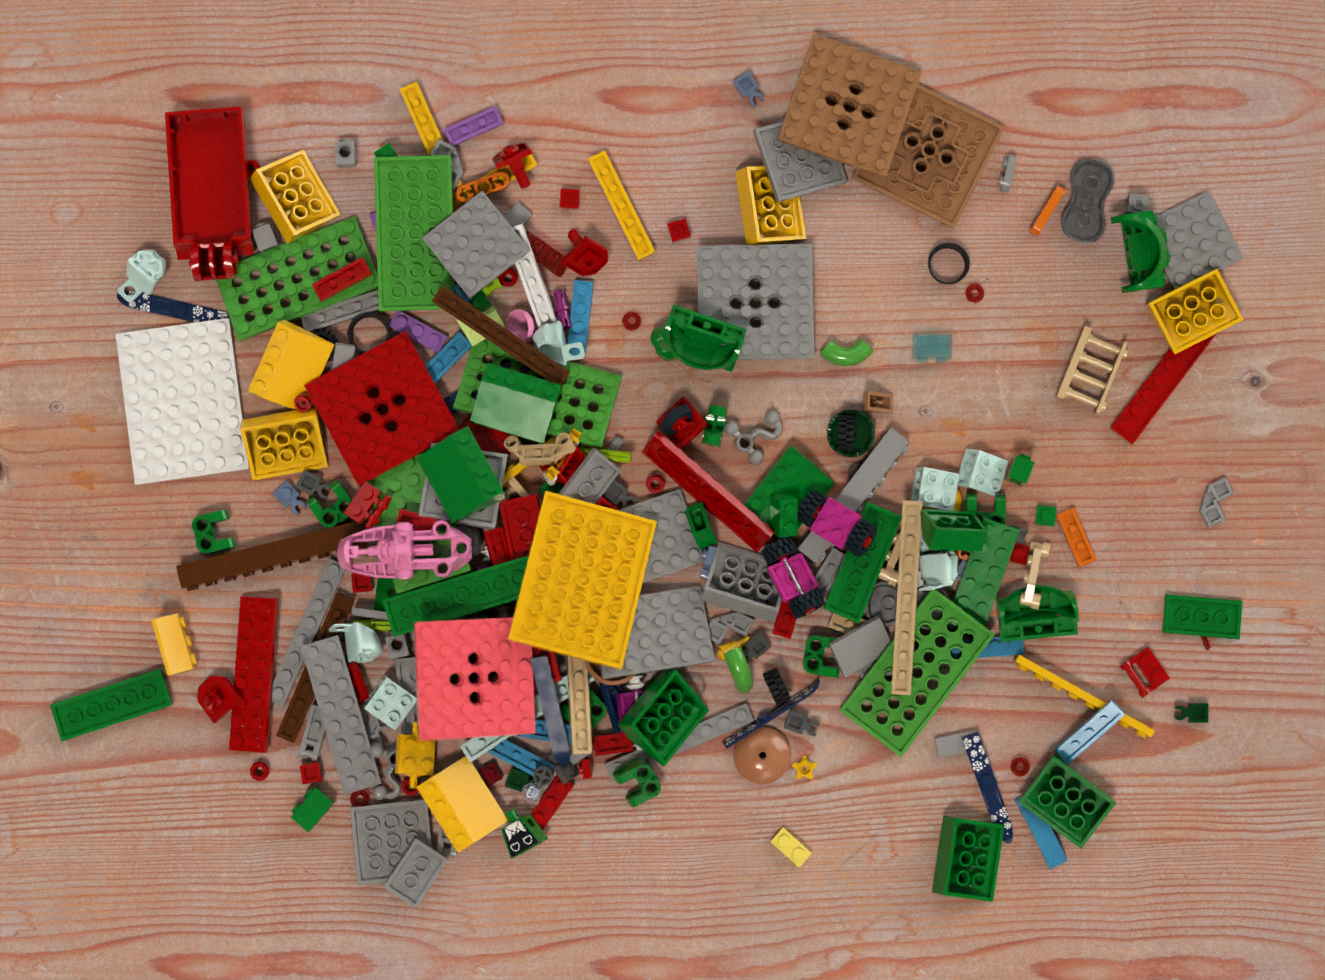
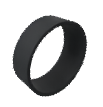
[928,243,970,284]
[347,312,389,354]

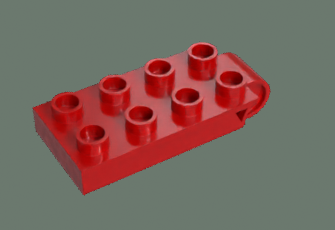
[165,106,254,281]

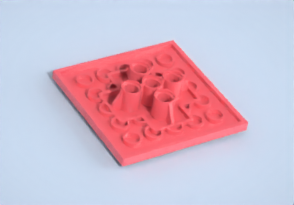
[414,617,535,741]

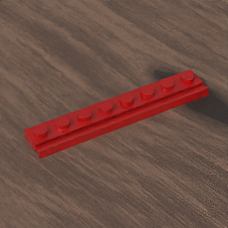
[1110,334,1216,445]

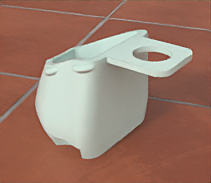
[118,249,166,302]
[532,321,585,366]
[919,550,958,591]
[329,622,384,664]

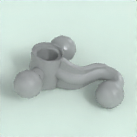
[724,410,782,465]
[369,743,401,800]

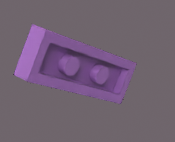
[444,106,503,147]
[389,311,448,353]

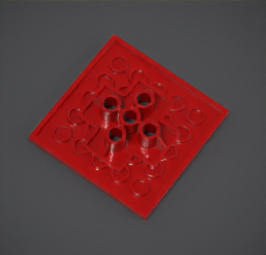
[304,331,460,487]

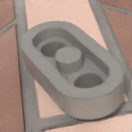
[998,154,1017,193]

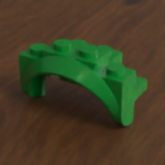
[1111,210,1170,293]
[659,305,747,372]
[995,585,1079,642]

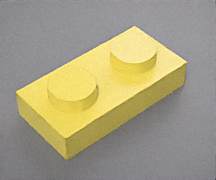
[770,827,812,867]

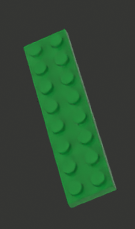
[383,555,529,637]

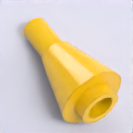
[717,636,750,661]

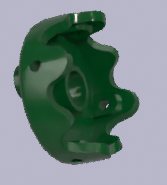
[827,409,875,458]

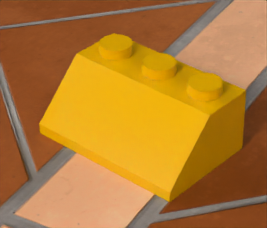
[151,614,198,676]

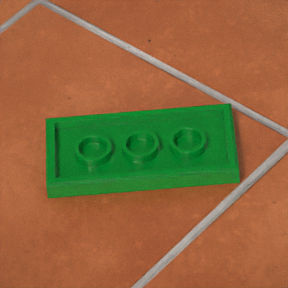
[1162,594,1243,639]

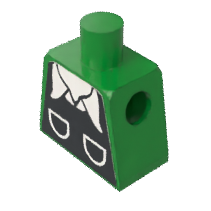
[501,808,548,859]

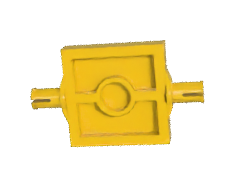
[395,722,435,789]

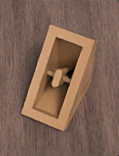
[863,391,893,413]

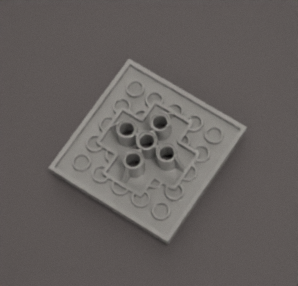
[697,244,814,360]

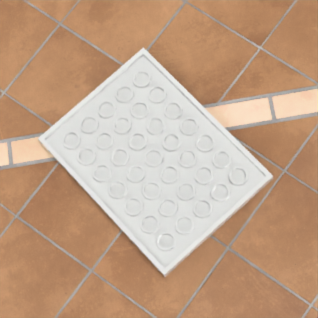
[115,318,250,485]

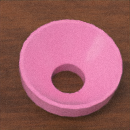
[506,309,535,343]

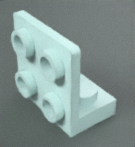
[958,448,1008,497]
[910,467,959,511]
[362,675,417,730]

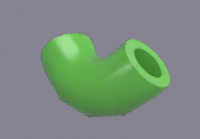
[820,339,873,366]
[724,647,753,693]

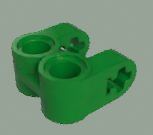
[701,405,727,448]
[306,480,352,528]
[965,494,1006,524]
[192,509,236,554]
[802,636,840,678]
[560,687,608,730]
[612,757,661,807]

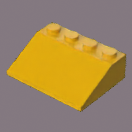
[250,150,341,244]
[735,166,807,245]
[1145,269,1244,355]
[248,319,335,410]
[240,407,328,481]
[416,756,508,853]

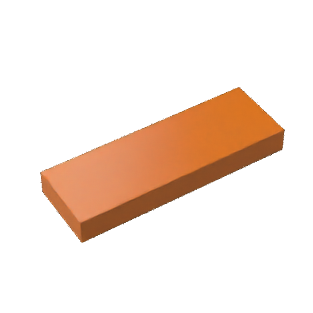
[1056,507,1097,568]

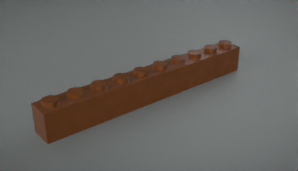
[176,520,371,592]

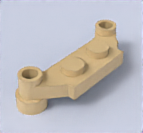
[504,432,576,466]
[878,519,902,587]
[1020,542,1051,610]

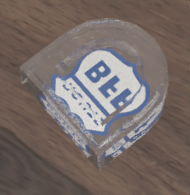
[522,783,545,805]

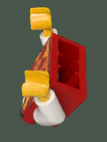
[539,428,586,486]

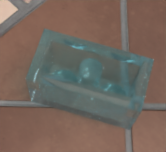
[912,334,952,363]

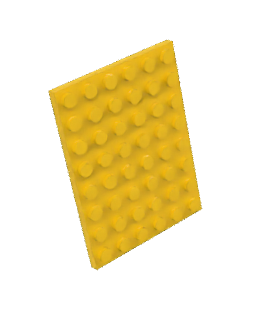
[508,491,657,670]

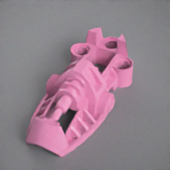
[337,520,472,580]

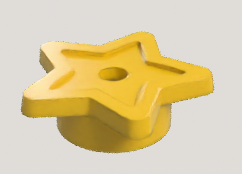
[792,755,817,780]

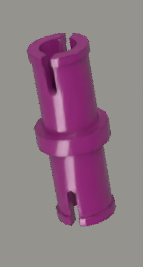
[553,290,571,330]

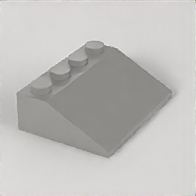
[701,542,782,623]

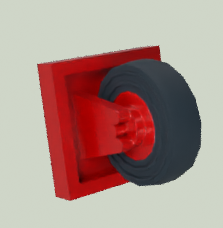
[656,396,709,450]

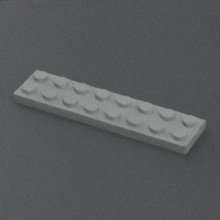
[301,635,382,795]

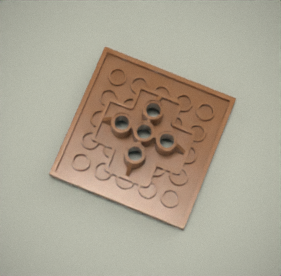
[777,34,922,178]
[852,85,1004,229]

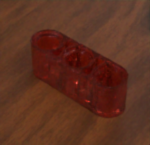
[526,230,567,278]

